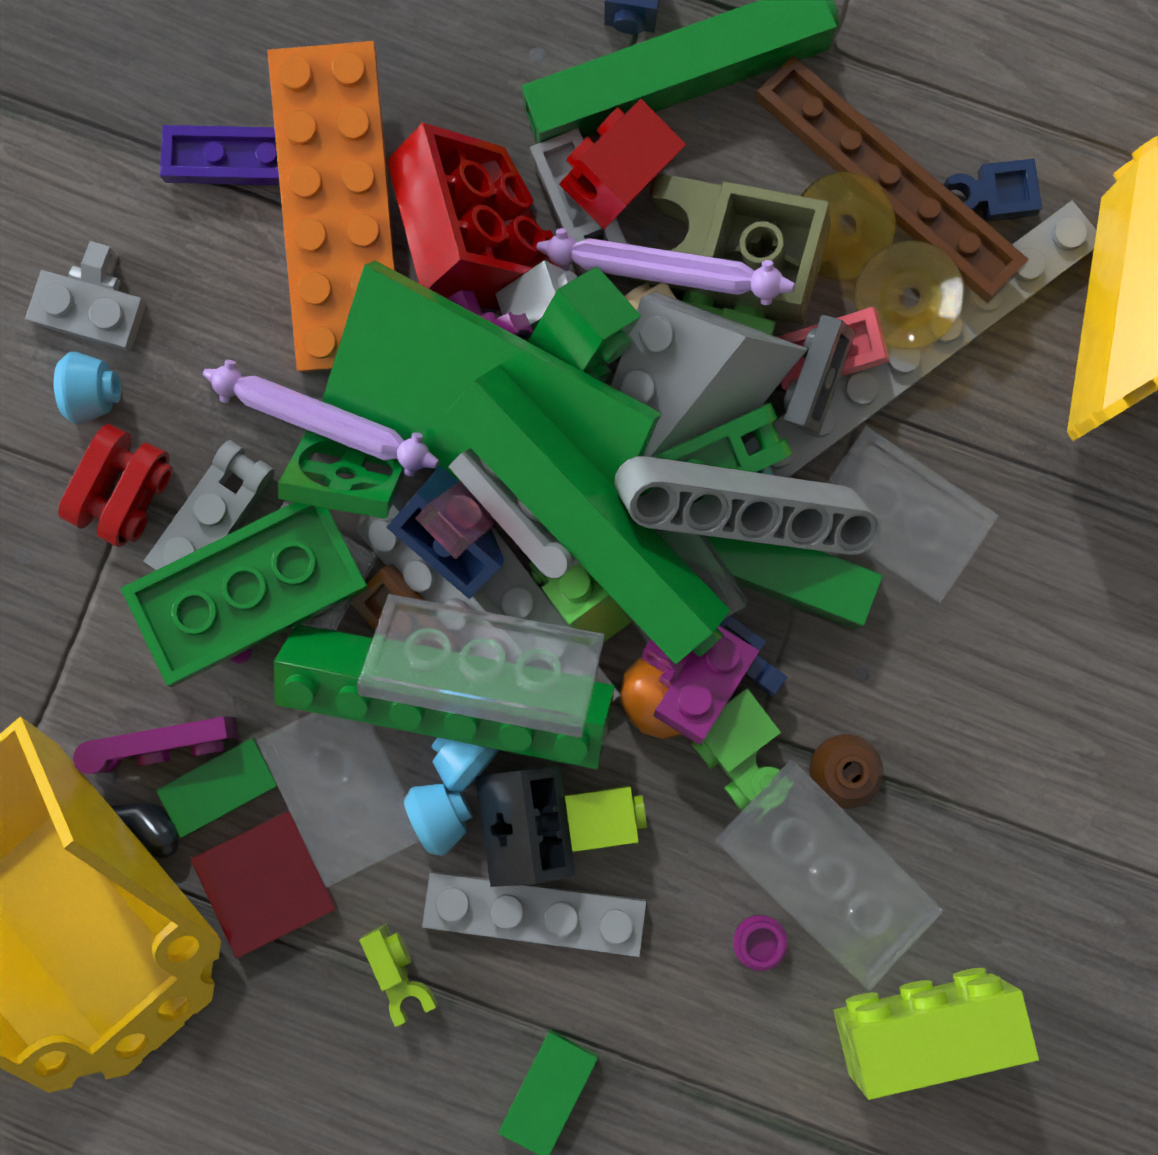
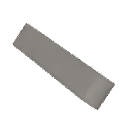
[614,456,882,555]

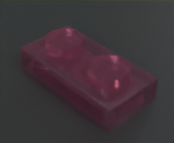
[415,481,499,559]

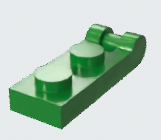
[642,403,792,499]

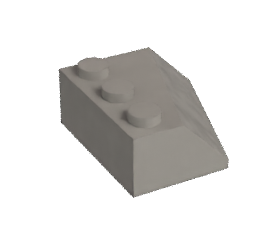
[611,292,808,457]

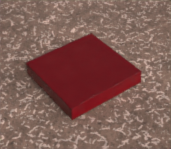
[190,810,338,959]

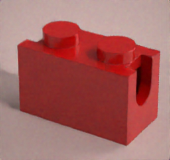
[559,99,686,230]

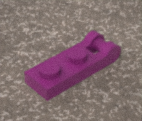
[73,716,239,774]

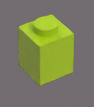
[565,785,647,852]

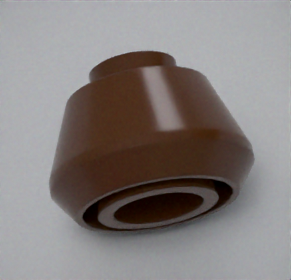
[809,734,884,809]

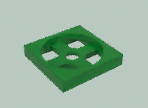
[278,430,405,519]

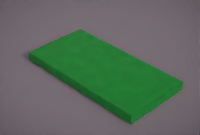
[322,260,662,490]

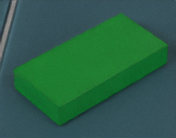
[156,738,281,838]
[498,1029,598,1155]

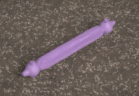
[537,228,795,305]
[203,360,439,476]

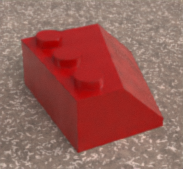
[387,122,575,311]

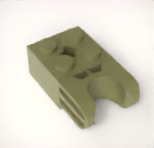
[627,175,831,325]

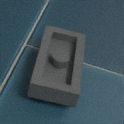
[784,314,856,434]

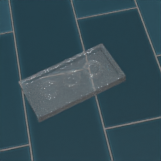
[357,594,605,738]
[714,760,944,991]

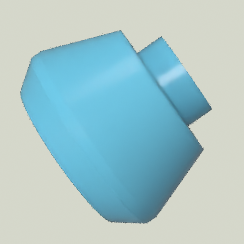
[54,351,121,425]
[431,738,499,792]
[404,783,473,856]

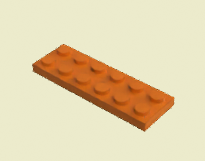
[267,41,396,373]

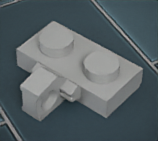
[25,241,147,352]

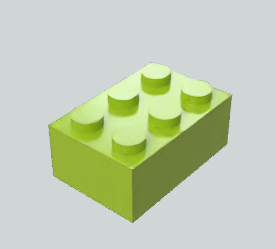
[833,968,1039,1100]

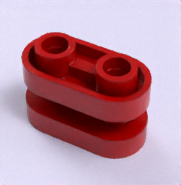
[58,424,173,547]

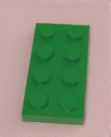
[120,502,369,688]

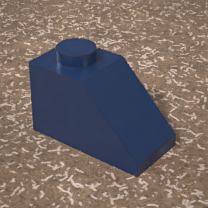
[386,466,505,599]

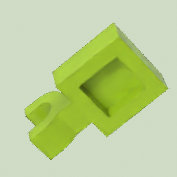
[359,924,438,1027]

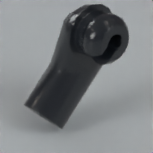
[111,802,179,858]

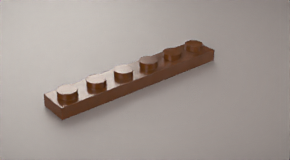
[756,56,1029,304]

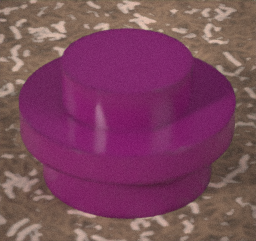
[733,915,788,971]

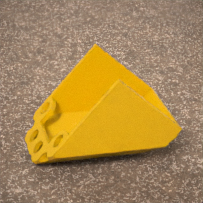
[1067,136,1158,441]
[0,716,221,1093]

